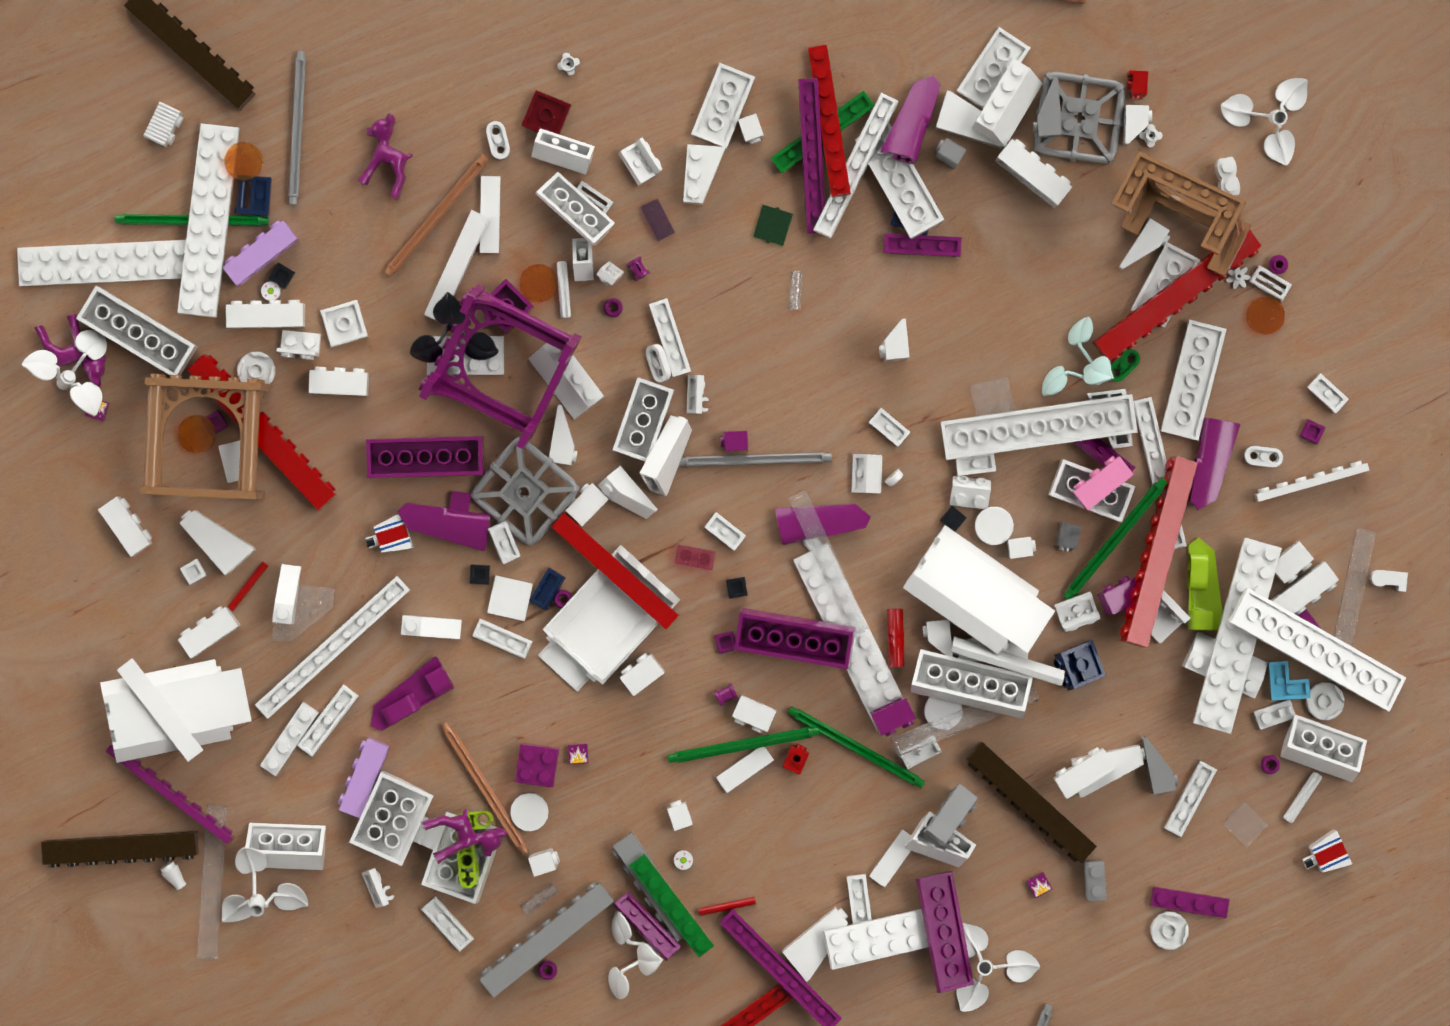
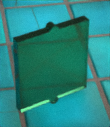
[753,205,793,246]

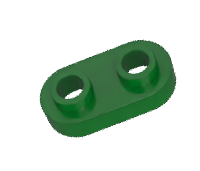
[1111,349,1140,382]

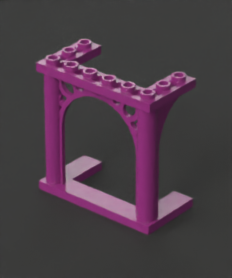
[419,284,582,449]

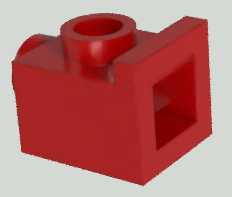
[1127,70,1149,100]
[783,744,809,775]

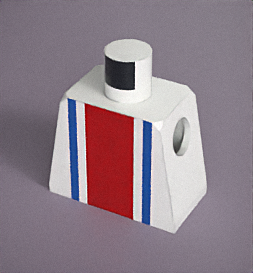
[366,514,414,553]
[1302,829,1352,872]

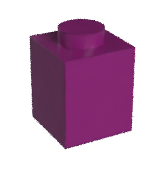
[721,431,748,451]

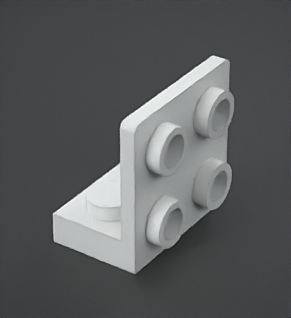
[276,330,321,360]
[1151,590,1190,643]

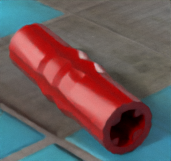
[887,609,904,667]

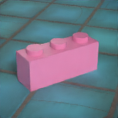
[1072,456,1134,511]

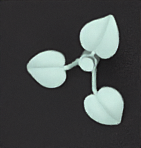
[1042,316,1114,397]

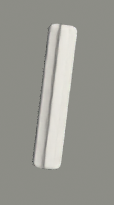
[557,261,571,318]
[1284,772,1322,823]

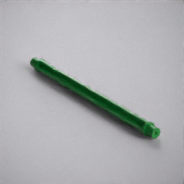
[115,214,269,227]
[1064,477,1168,599]
[788,706,925,788]
[668,727,820,763]

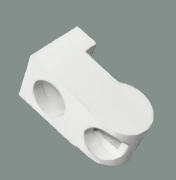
[1369,570,1408,592]

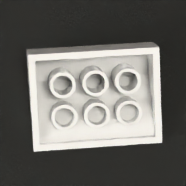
[349,771,434,866]
[421,812,498,904]

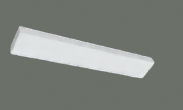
[424,210,490,321]
[951,637,1065,686]
[117,658,203,762]

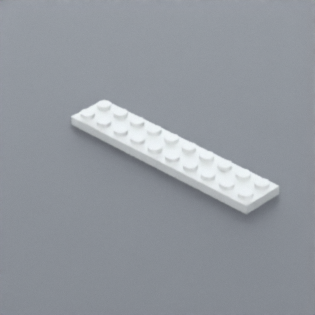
[177,123,240,318]
[17,240,186,287]
[941,394,1138,460]
[1193,538,1282,734]
[793,543,903,732]
[1228,588,1406,712]

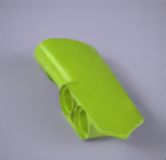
[1187,537,1223,630]

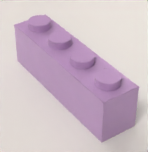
[222,220,299,287]
[338,737,390,818]

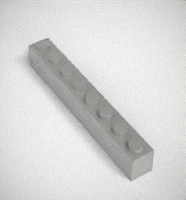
[479,882,614,998]

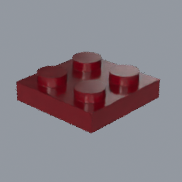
[521,90,572,135]

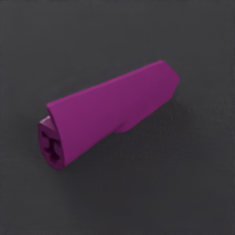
[881,75,940,164]
[1190,418,1240,510]
[397,503,490,551]
[775,504,871,545]
[371,656,454,731]

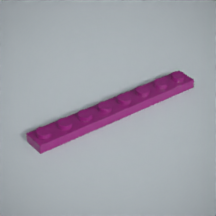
[798,78,825,234]
[105,745,235,844]
[720,909,842,1026]

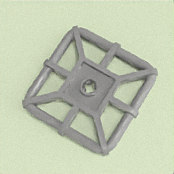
[1033,72,1126,164]
[471,437,579,546]

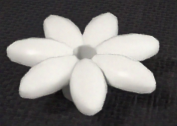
[1226,267,1251,289]

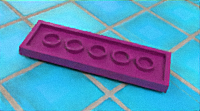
[916,871,974,993]

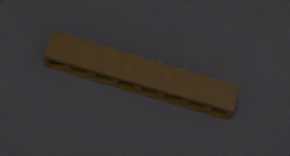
[124,0,255,111]
[966,742,1097,863]
[41,831,199,868]

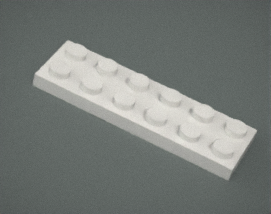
[855,123,945,239]
[1160,319,1227,441]
[823,909,928,970]

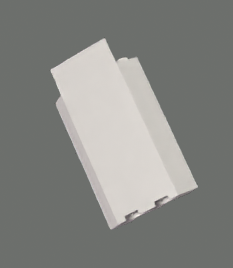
[903,525,1055,654]
[538,545,680,692]
[100,659,252,763]

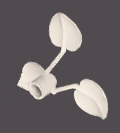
[1220,78,1308,165]
[22,330,107,416]
[222,847,308,922]
[608,910,663,1000]
[956,923,1040,1012]

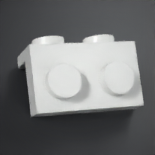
[618,138,662,186]
[950,475,991,509]
[1054,592,1101,632]

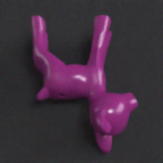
[358,113,413,200]
[34,314,107,387]
[421,809,508,864]

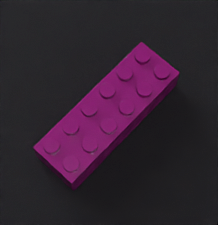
[366,436,484,478]
[734,608,856,669]

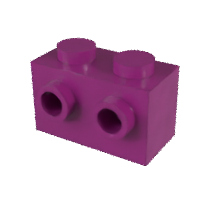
[1097,576,1136,615]

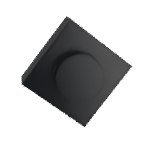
[269,262,295,289]
[940,506,967,532]
[470,564,490,585]
[726,577,748,599]

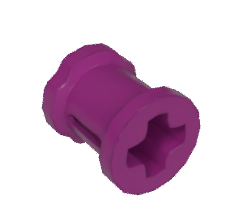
[626,256,650,281]
[714,683,738,706]

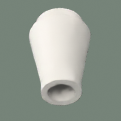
[160,861,186,890]

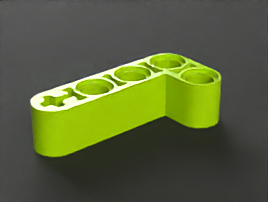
[455,811,494,889]

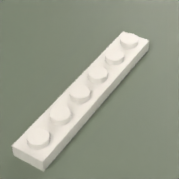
[1254,461,1370,502]

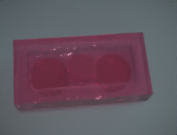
[675,544,716,570]

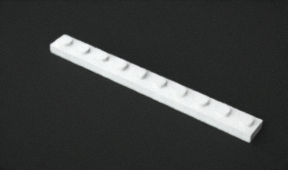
[255,576,410,719]

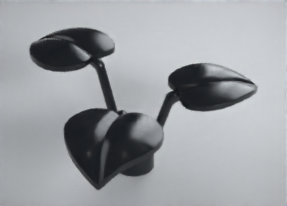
[410,292,499,363]

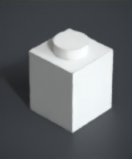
[738,114,764,145]
[1007,537,1036,559]
[667,800,693,831]

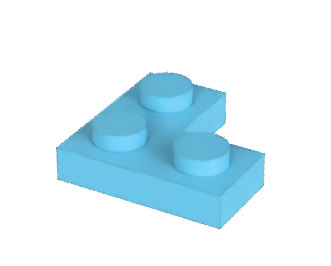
[1268,661,1310,701]

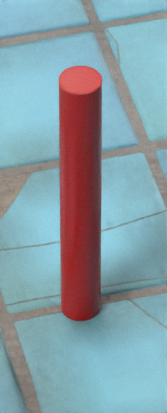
[227,561,269,611]
[698,897,756,916]

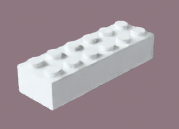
[76,286,198,375]
[911,649,1033,719]

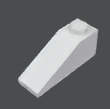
[1118,218,1170,270]
[549,405,578,466]
[598,466,658,519]
[272,564,301,624]
[401,615,462,639]

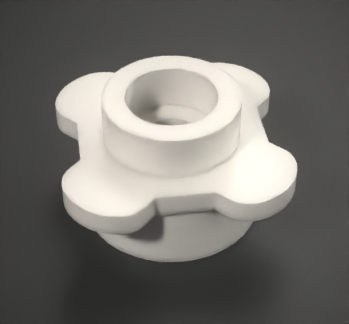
[557,53,580,75]
[1139,124,1163,147]

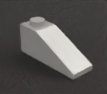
[1033,77,1062,138]
[1141,736,1178,795]

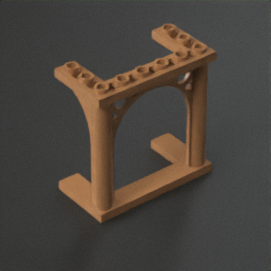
[1112,152,1251,277]
[140,374,270,500]

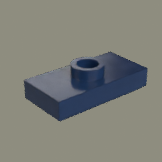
[530,567,566,610]

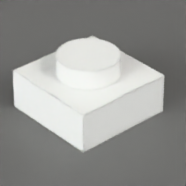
[180,559,207,585]

